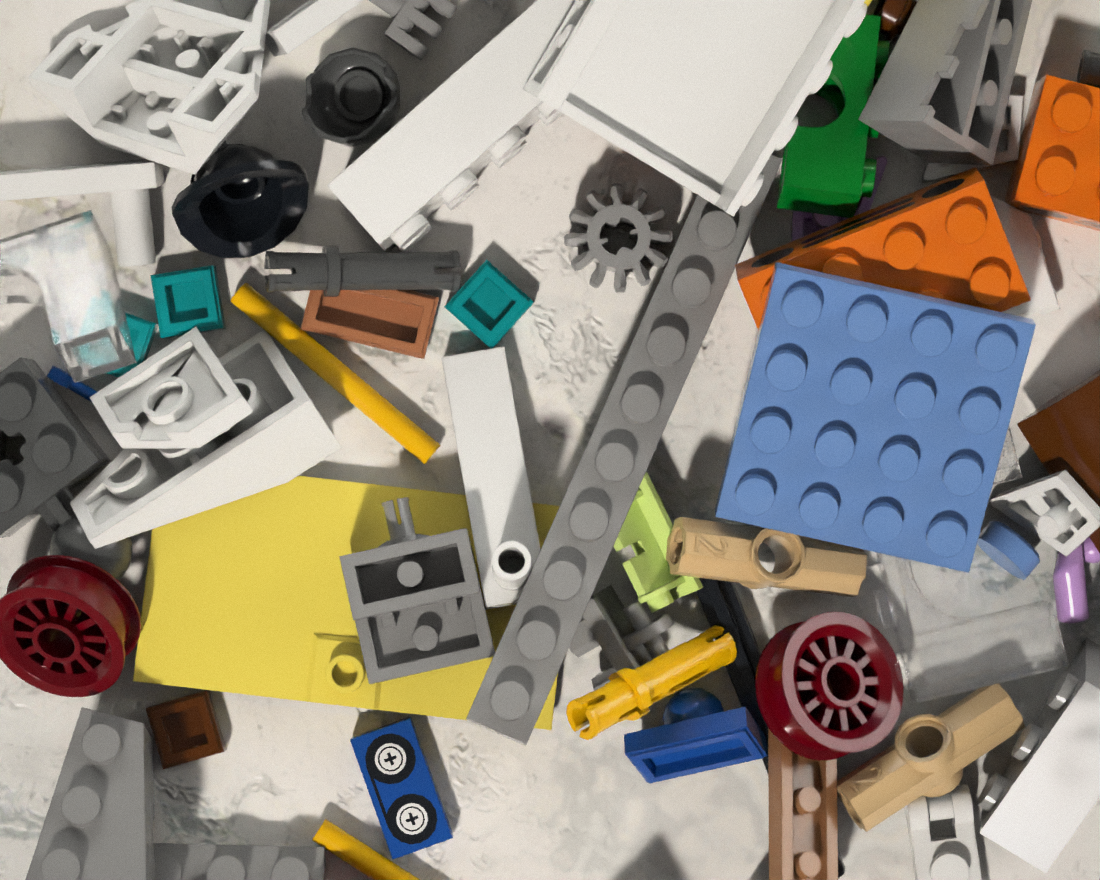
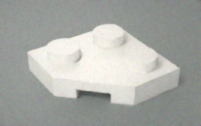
[89,327,253,449]

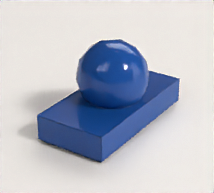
[624,688,768,784]

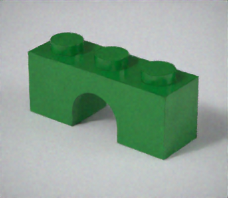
[777,14,889,218]

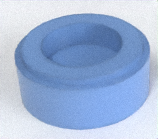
[977,521,1040,580]

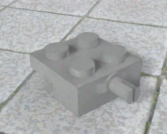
[339,497,495,684]

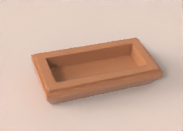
[301,290,439,359]

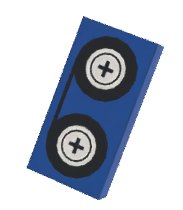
[350,716,454,859]

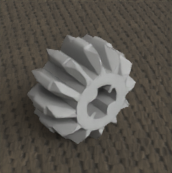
[564,183,673,293]

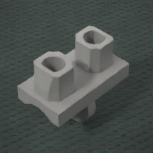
[569,585,674,691]

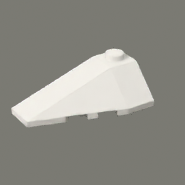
[70,330,342,549]

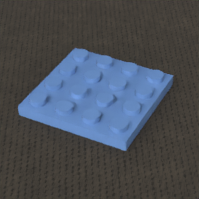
[715,262,1036,573]

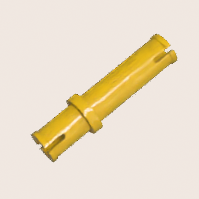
[566,625,737,740]

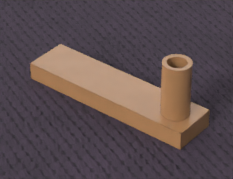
[768,678,838,880]

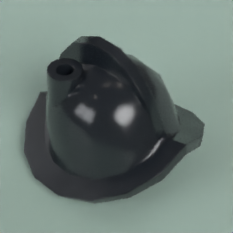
[172,140,309,258]

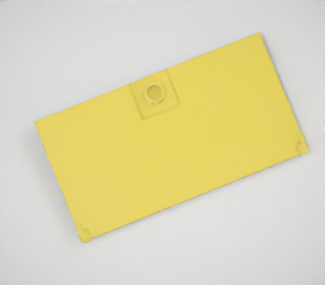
[133,476,560,730]

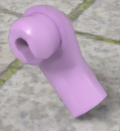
[1053,537,1100,623]

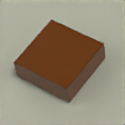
[145,690,227,770]

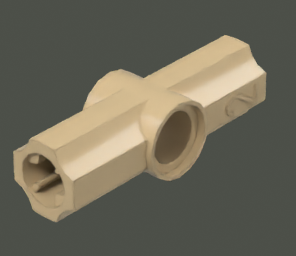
[666,517,867,597]
[836,681,1025,832]

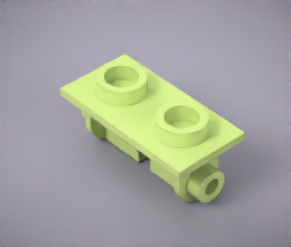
[614,472,703,613]

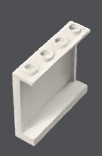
[523,0,867,217]

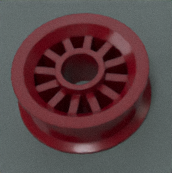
[0,555,141,697]
[755,612,904,761]

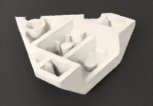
[28,0,270,175]

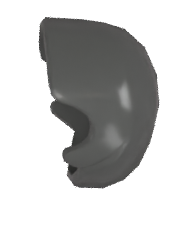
[302,47,400,147]

